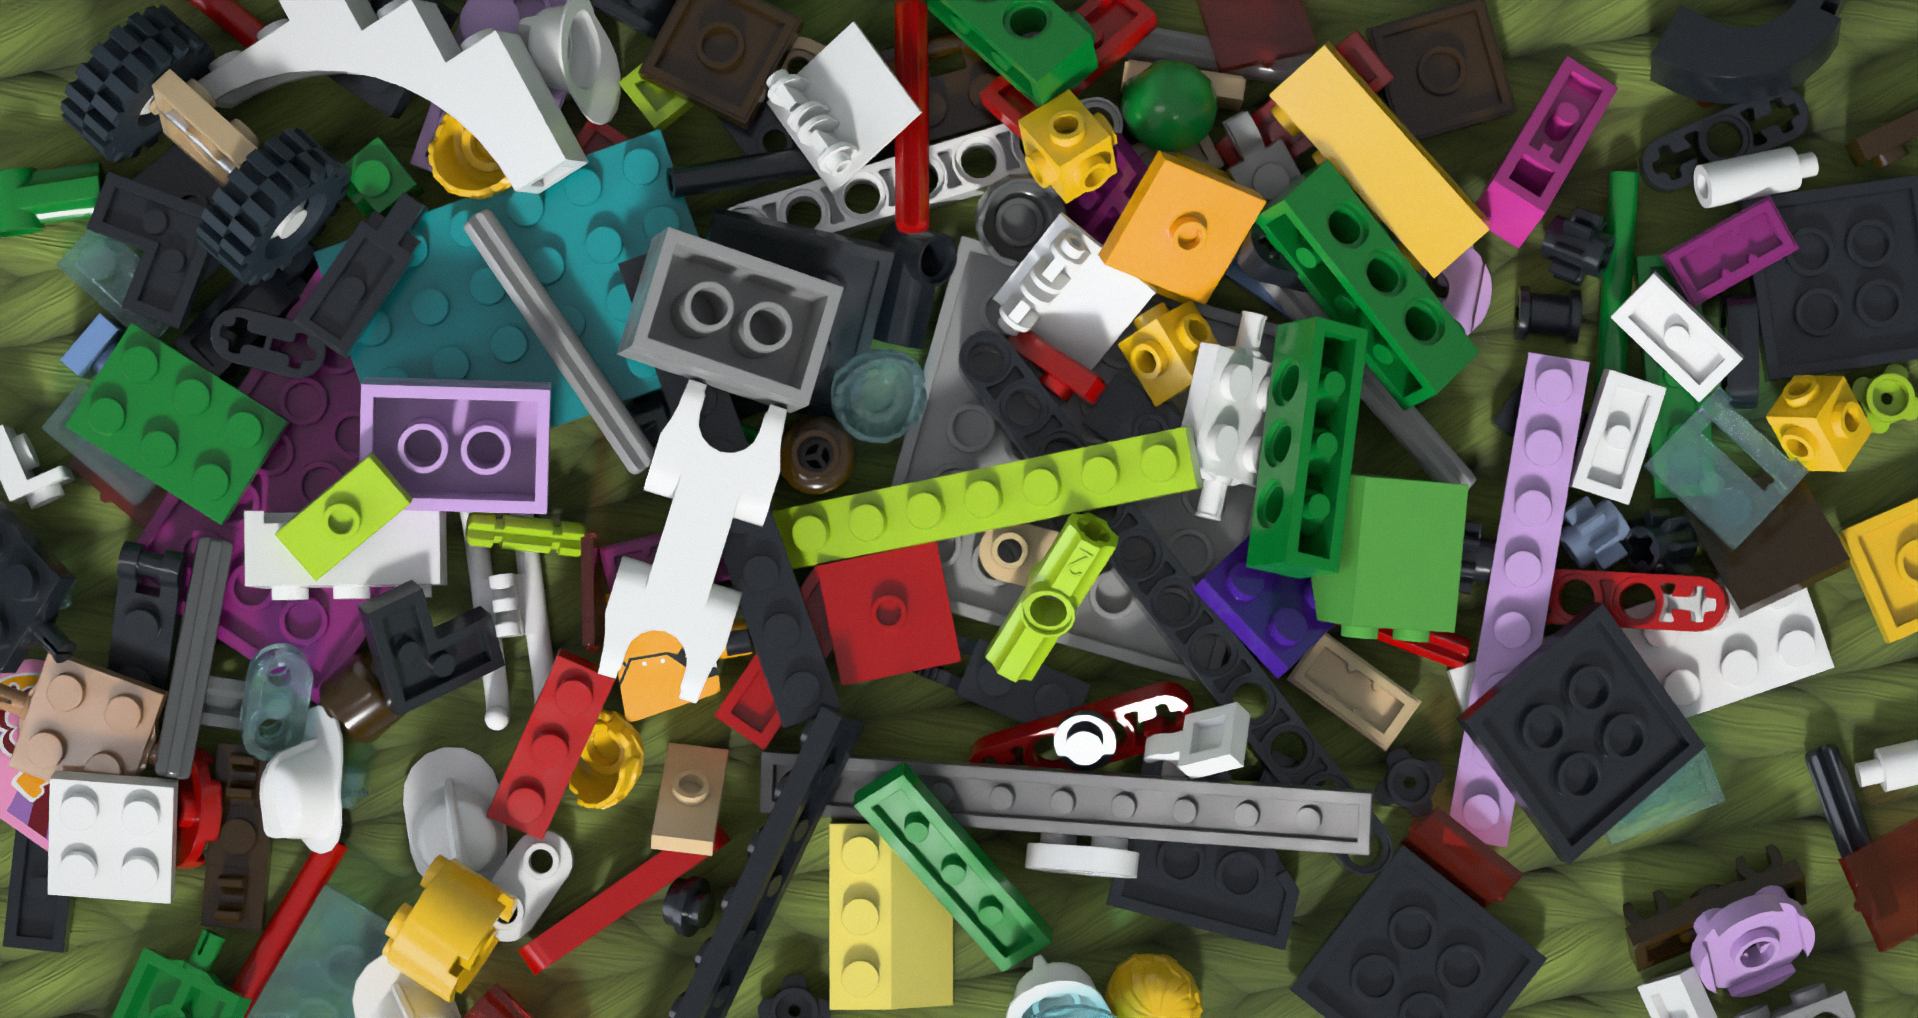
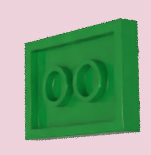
[65,323,290,525]

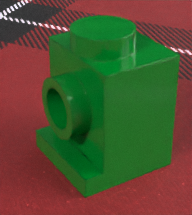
[343,137,425,218]

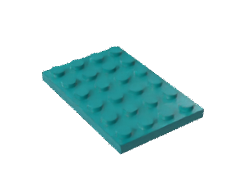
[313,129,699,429]

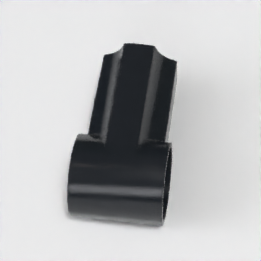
[873,222,957,349]

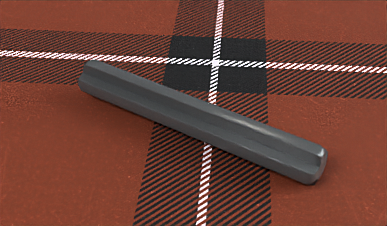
[154,537,233,780]

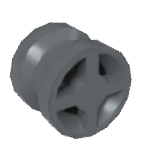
[201,675,253,730]

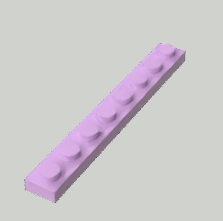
[1446,352,1590,848]

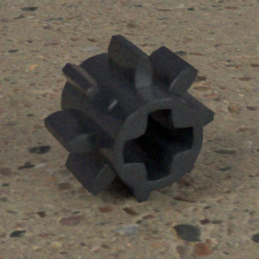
[1541,206,1616,287]
[1622,506,1699,575]
[1459,520,1496,595]

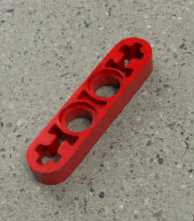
[1487,569,1730,632]
[967,681,1195,770]
[518,822,731,976]

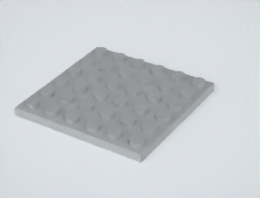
[875,236,1277,682]

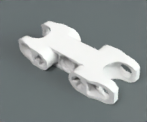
[598,379,787,703]

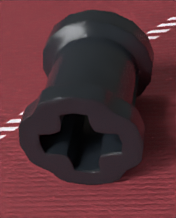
[1513,286,1582,344]

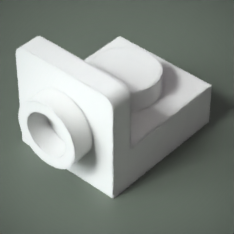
[0,424,76,509]

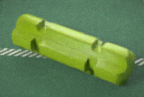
[465,512,587,557]

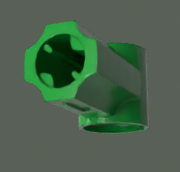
[0,162,106,237]

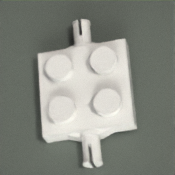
[1181,311,1272,521]

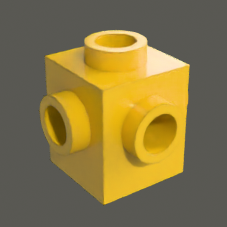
[1018,89,1117,204]
[1117,300,1219,407]
[1766,375,1873,472]

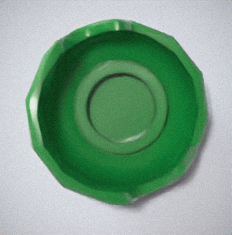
[1119,60,1219,153]

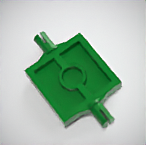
[112,928,252,1018]

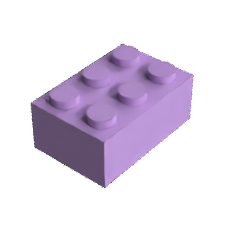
[359,377,551,514]

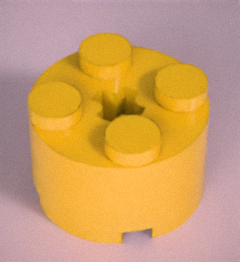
[382,854,518,1003]

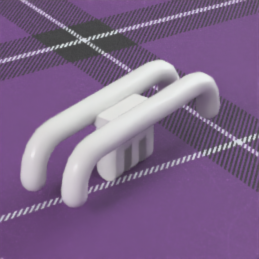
[460,512,554,731]

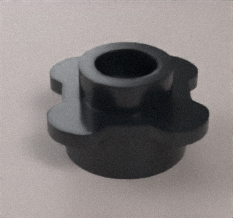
[1374,748,1444,817]
[758,974,831,1018]

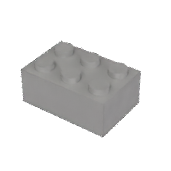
[617,227,844,413]

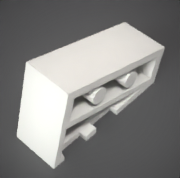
[244,510,447,600]

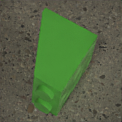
[1311,473,1469,642]

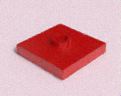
[816,541,961,686]

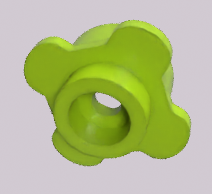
[1851,364,1918,434]

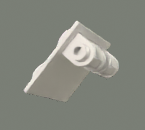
[766,21,922,193]
[993,212,1157,371]

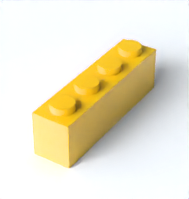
[1269,40,1492,278]

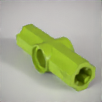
[985,512,1119,683]

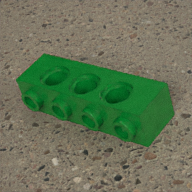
[924,0,1099,108]
[1254,159,1480,411]
[1246,316,1369,579]

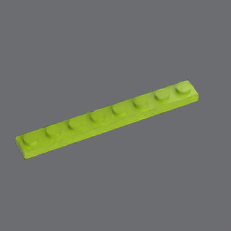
[772,426,1204,570]

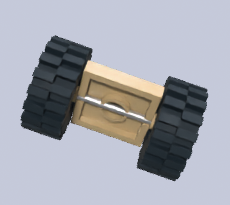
[60,5,351,285]

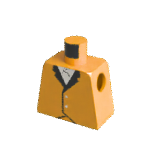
[605,593,752,722]

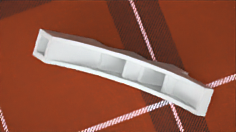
[197,0,589,194]

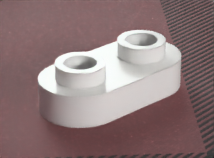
[491,830,574,942]
[1025,832,1139,878]

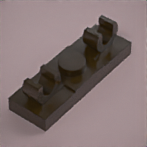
[201,743,281,931]
[1623,844,1807,972]

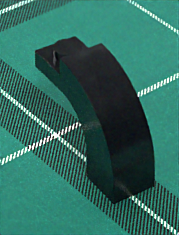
[1650,0,1847,104]

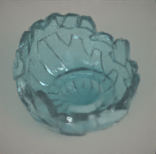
[831,348,928,443]

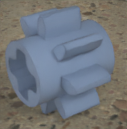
[1559,496,1630,571]

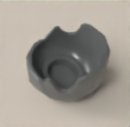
[975,174,1067,267]

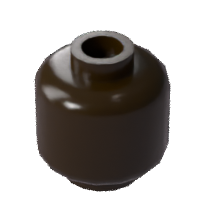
[780,415,857,496]
[319,653,406,744]

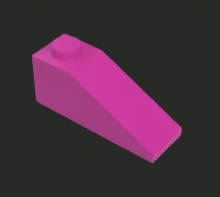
[1475,56,1618,249]

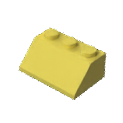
[829,822,953,1010]

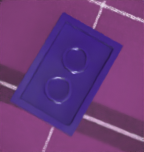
[1193,535,1335,679]

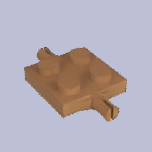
[0,653,169,782]

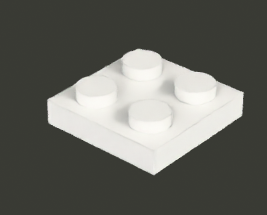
[48,770,178,904]

